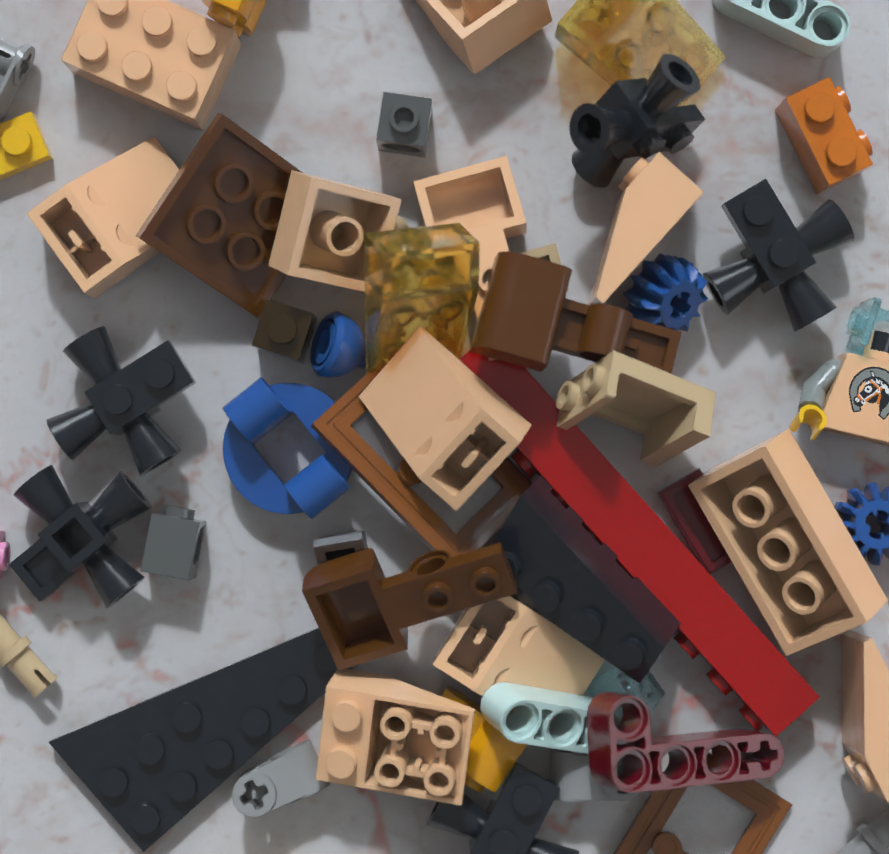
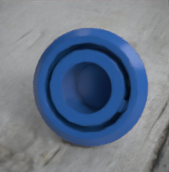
[310,311,373,378]

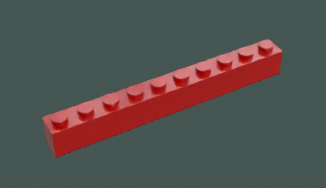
[459,350,820,737]

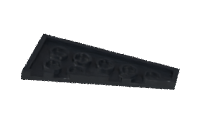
[48,627,356,852]

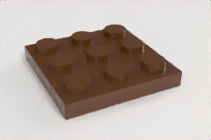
[135,113,303,318]

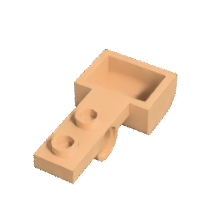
[413,156,527,361]

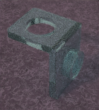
[846,297,889,354]
[587,667,665,719]

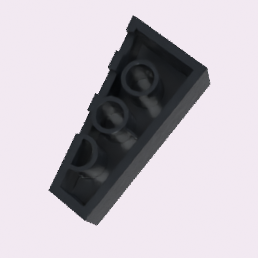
[491,476,681,684]

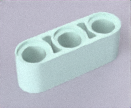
[712,0,850,58]
[480,682,622,754]

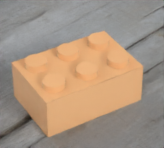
[61,0,242,131]

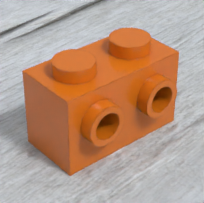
[775,76,873,195]

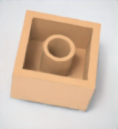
[268,170,402,295]

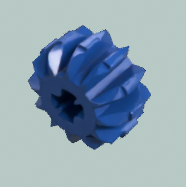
[623,253,708,332]
[834,483,889,566]

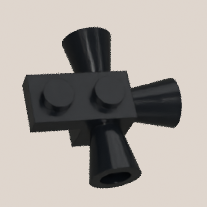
[569,54,705,188]
[703,179,854,332]
[47,326,196,476]
[9,465,152,608]
[426,762,579,854]

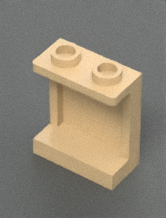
[556,351,716,467]

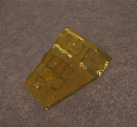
[554,0,726,107]
[365,223,480,373]

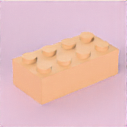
[688,429,888,656]

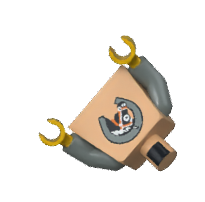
[789,330,889,446]

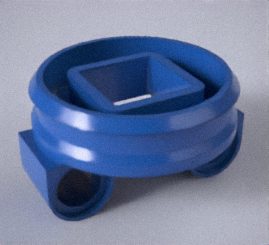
[222,377,352,519]

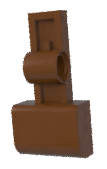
[470,251,682,374]
[302,542,517,670]

